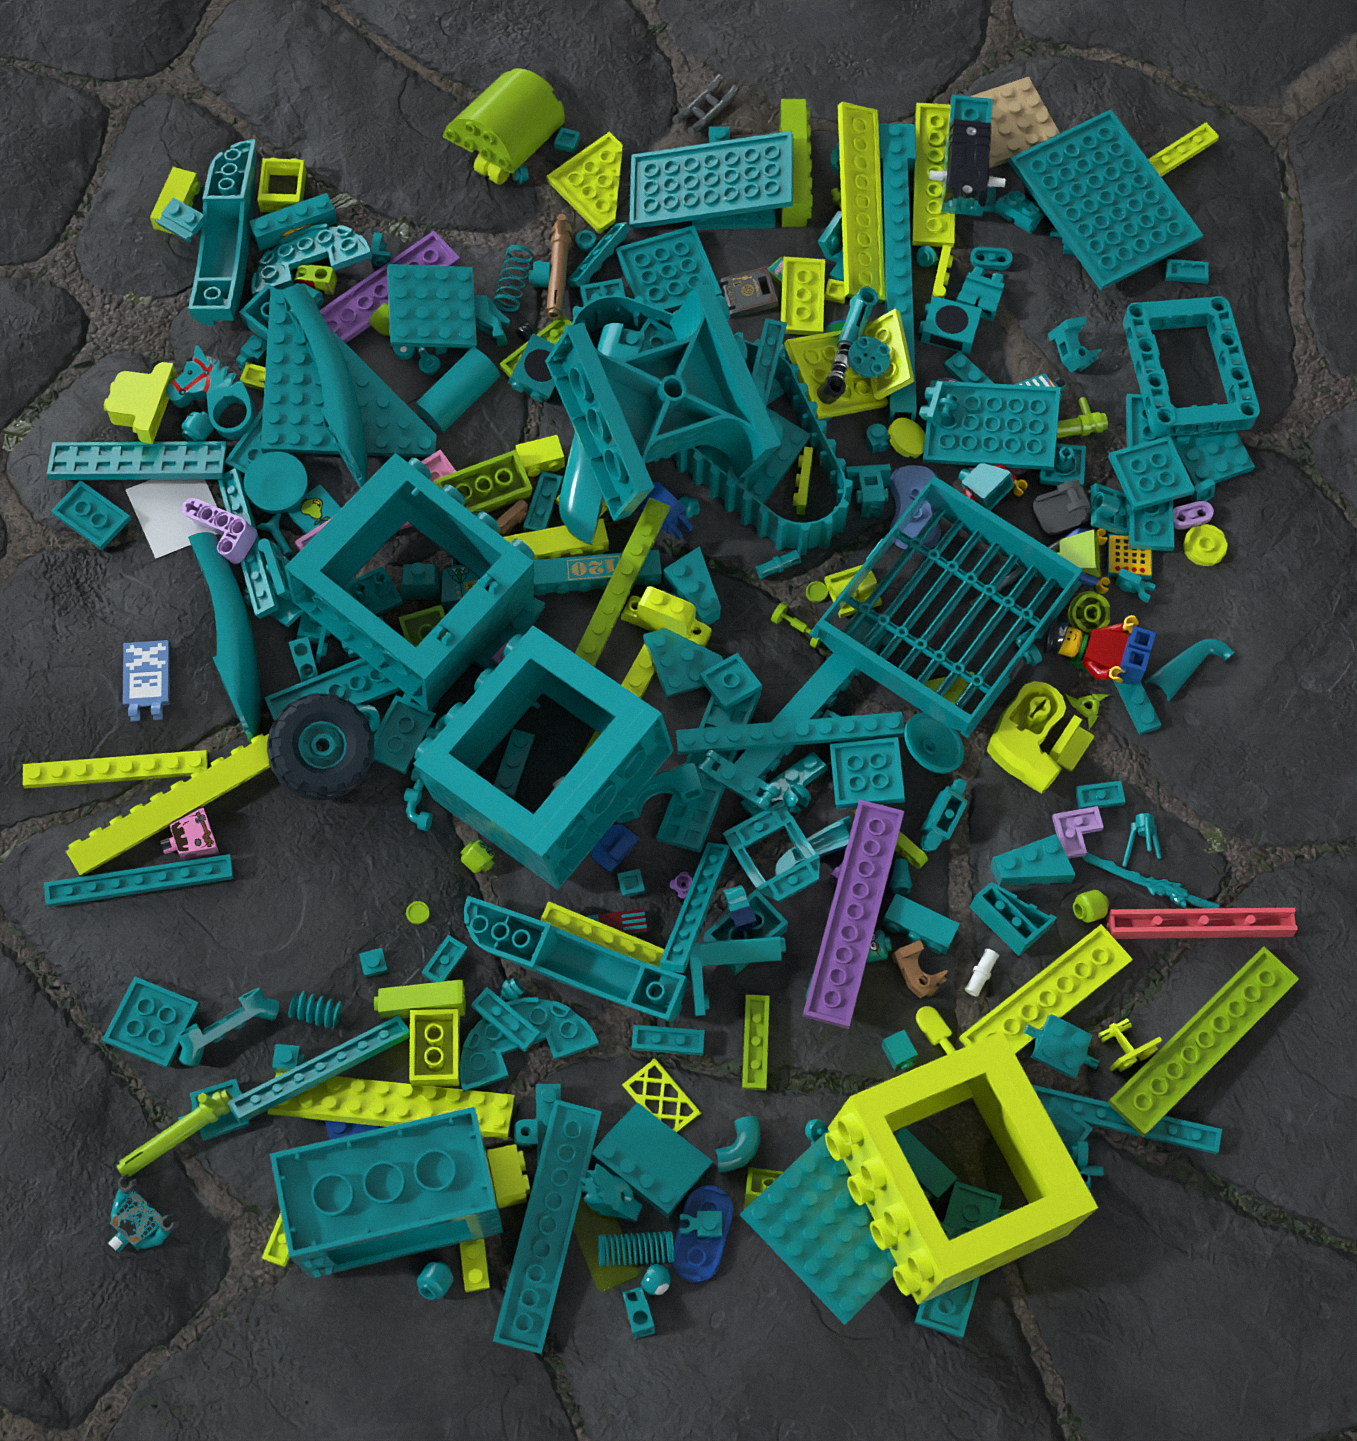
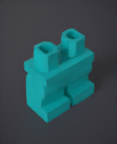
[956,266,1005,322]

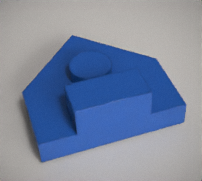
[592,824,640,874]

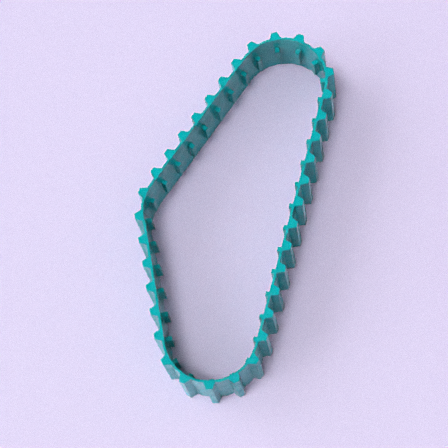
[565,290,853,555]

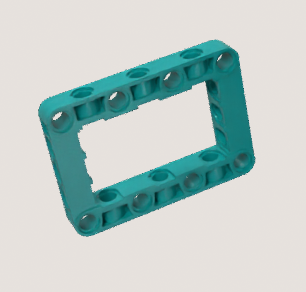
[1123,296,1260,437]

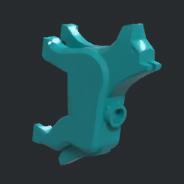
[435,295,511,354]

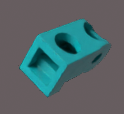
[288,636,318,682]
[622,1286,655,1340]

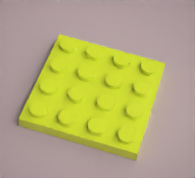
[784,330,889,420]

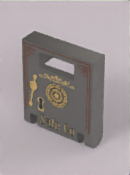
[719,266,778,319]

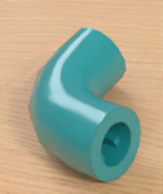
[715,1116,760,1173]

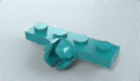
[741,752,827,817]

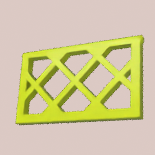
[622,1058,701,1133]

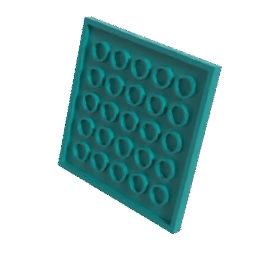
[740,1130,898,1325]

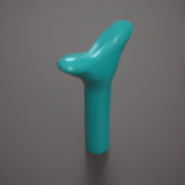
[257,513,292,557]

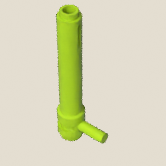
[1057,397,1108,439]
[117,1089,233,1177]

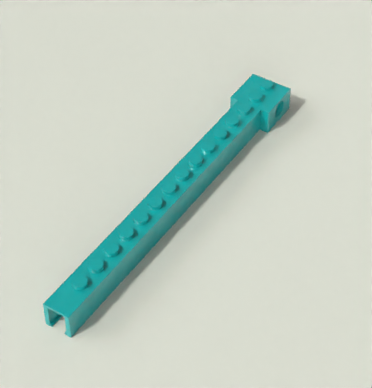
[878,124,917,424]

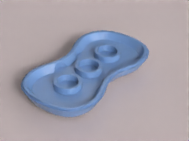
[890,465,941,549]

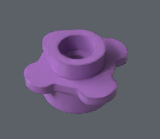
[670,872,692,899]

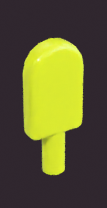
[916,1006,956,1055]

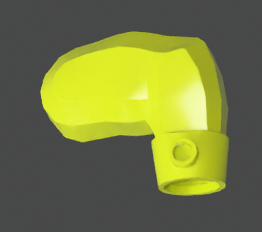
[987,681,1066,794]

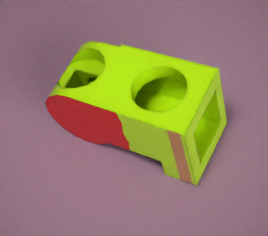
[294,265,337,295]

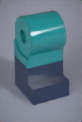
[723,885,757,934]

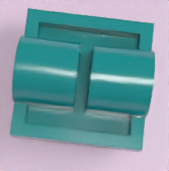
[994,191,1046,234]

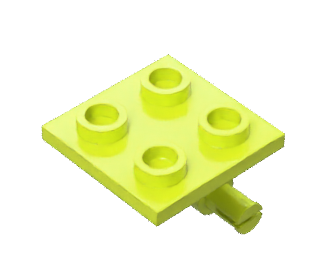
[1098,1018,1162,1072]

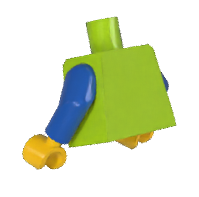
[1057,528,1110,594]

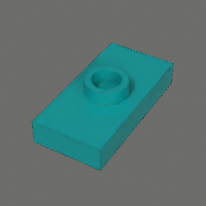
[1166,259,1209,284]

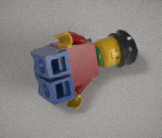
[1043,615,1156,684]

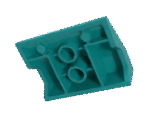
[591,1102,713,1219]

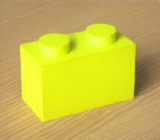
[515,435,565,477]

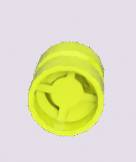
[474,153,510,185]

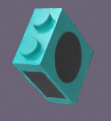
[918,296,982,355]
[508,333,555,403]

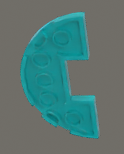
[251,224,373,297]
[459,997,599,1092]

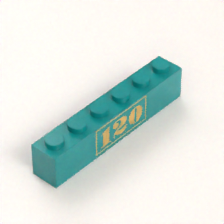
[533,550,661,596]

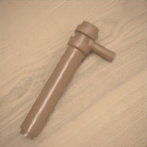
[546,214,572,320]

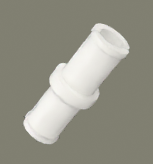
[965,949,999,997]

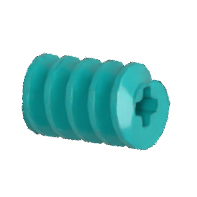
[288,990,342,1029]

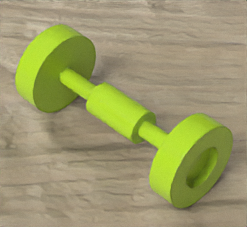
[771,602,822,648]

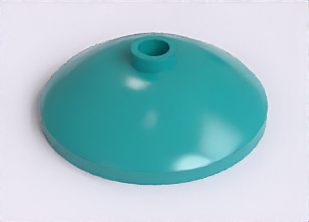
[904,712,964,774]

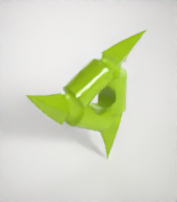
[1066,694,1109,730]

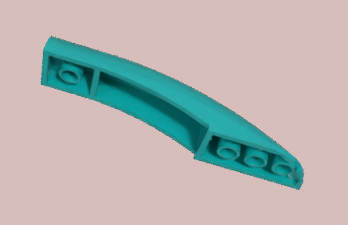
[188,140,257,326]
[282,285,369,489]
[559,323,645,545]
[188,532,261,744]
[464,896,689,1022]

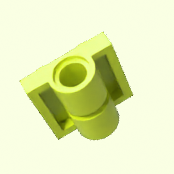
[824,565,882,618]

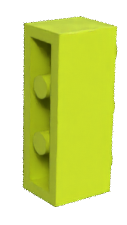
[150,167,200,234]

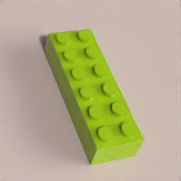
[779,99,812,227]

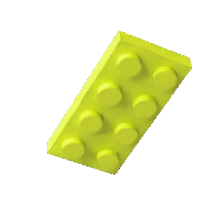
[781,257,825,335]
[863,309,915,400]

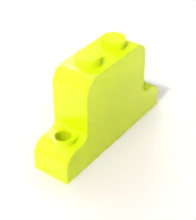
[104,362,177,444]
[621,587,711,648]

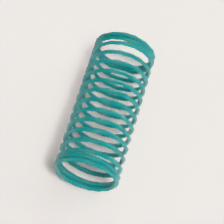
[598,1231,674,1267]

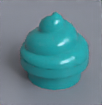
[500,977,525,1001]

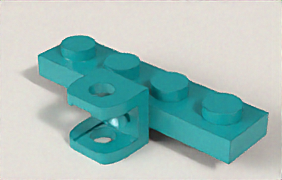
[514,1084,561,1167]

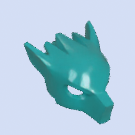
[580,1164,643,1222]

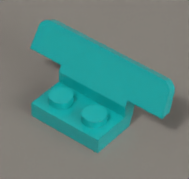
[818,211,844,282]

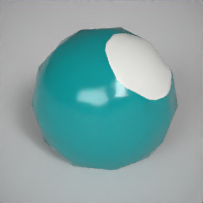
[640,1264,671,1296]

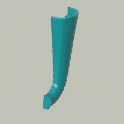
[1144,639,1235,702]
[775,816,852,876]

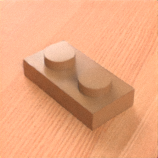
[496,498,528,537]

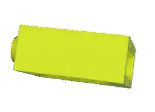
[258,158,306,213]

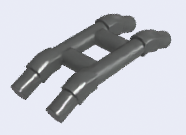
[672,73,740,135]

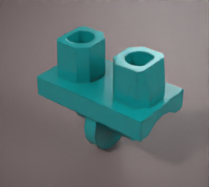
[919,381,957,427]

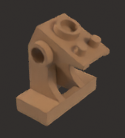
[891,940,948,998]

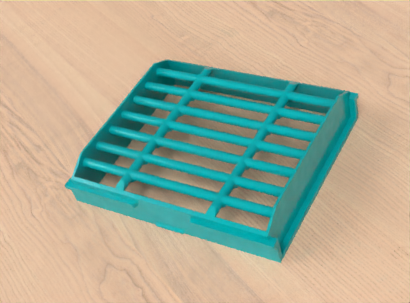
[809,476,1083,738]

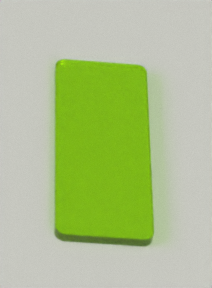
[573,1192,638,1291]

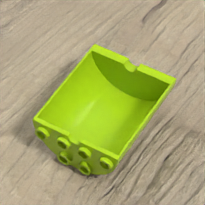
[443,69,565,174]

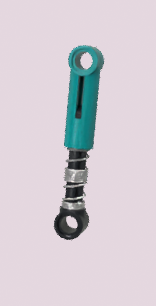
[817,287,878,405]

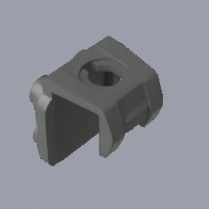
[1033,480,1091,535]

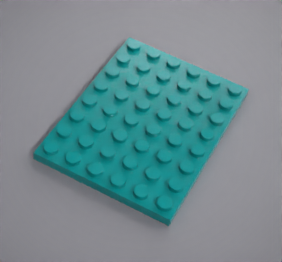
[1008,109,1204,291]

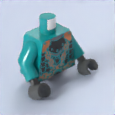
[108,1174,180,1253]

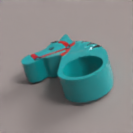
[166,345,257,440]

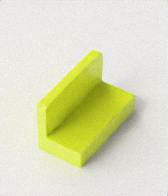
[1049,715,1094,771]

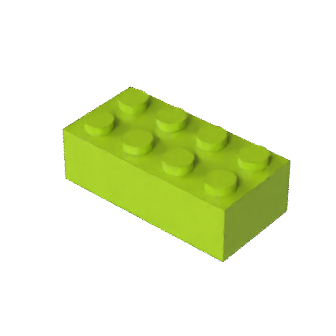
[434,450,533,514]

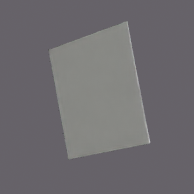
[126,479,218,558]

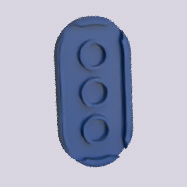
[672,1185,733,1283]

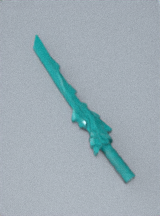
[1082,852,1219,909]

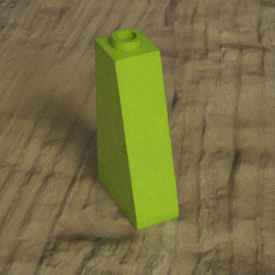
[374,980,466,1018]

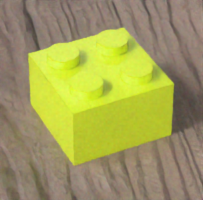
[487,1144,531,1208]

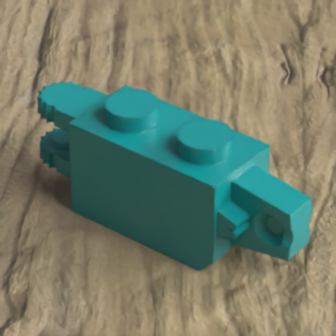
[919,778,967,853]

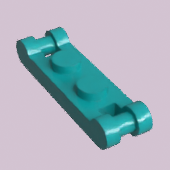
[697,750,779,811]

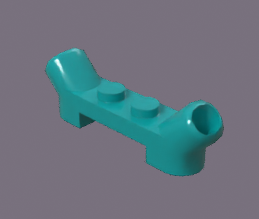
[176,988,279,1067]

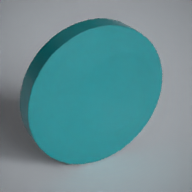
[244,452,308,514]

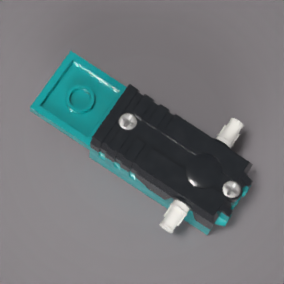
[929,95,1005,216]

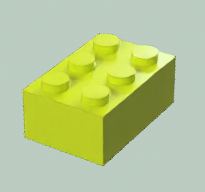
[409,1009,460,1087]

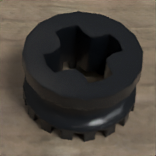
[515,322,537,342]

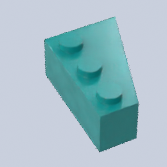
[663,546,721,626]
[990,834,1076,887]
[969,882,1057,956]

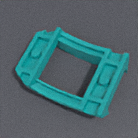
[723,801,820,902]

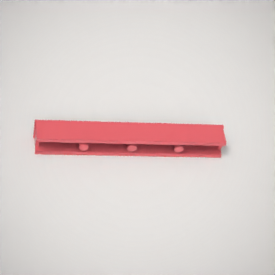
[1106,908,1298,939]

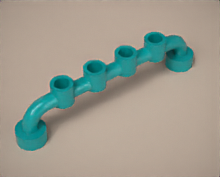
[404,714,447,831]

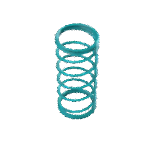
[493,245,533,312]

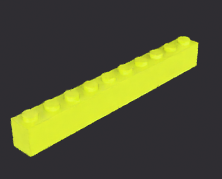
[66,734,270,877]

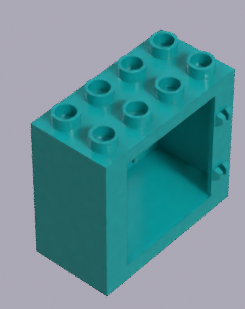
[285,453,535,711]
[414,626,674,890]
[270,1106,504,1278]

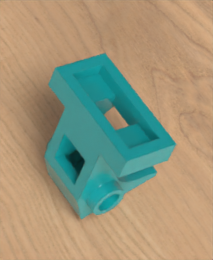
[1048,316,1102,373]
[846,464,891,518]

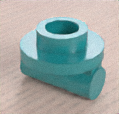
[916,246,940,267]

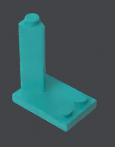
[690,936,786,1016]

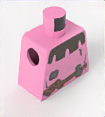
[160,808,219,861]

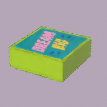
[768,257,783,286]

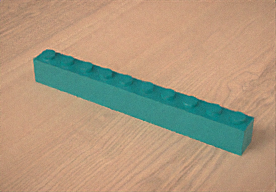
[734,609,893,782]

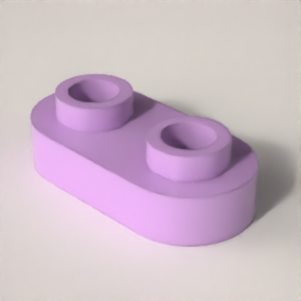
[1173,501,1214,530]

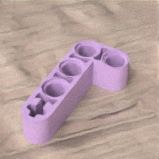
[182,498,257,564]

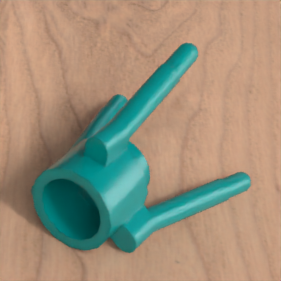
[1123,813,1162,867]

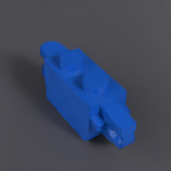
[637,482,693,540]

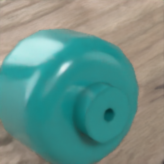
[678,496,700,518]

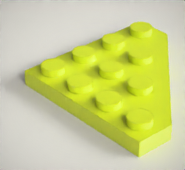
[546,132,623,234]

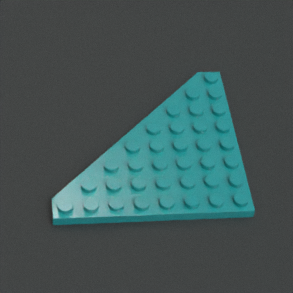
[261,289,436,457]

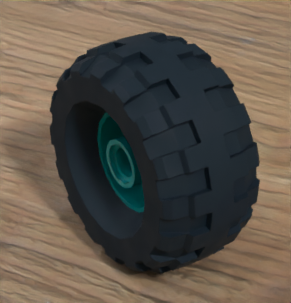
[267,693,375,801]

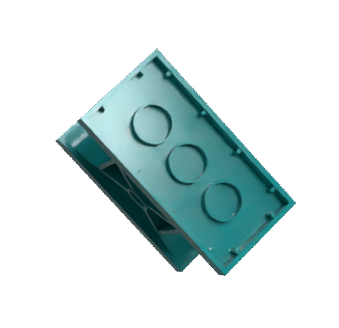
[545,283,783,521]

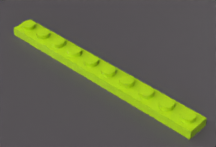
[575,497,670,667]

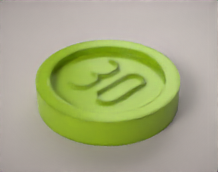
[806,581,828,603]
[406,901,430,925]

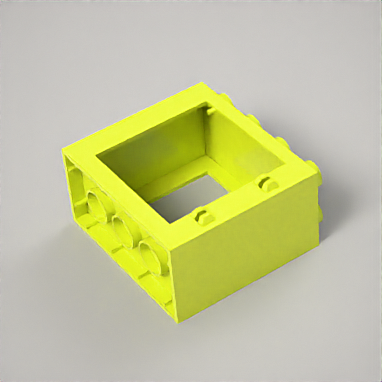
[825,1032,1098,1305]

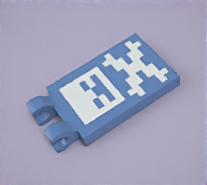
[123,640,170,722]

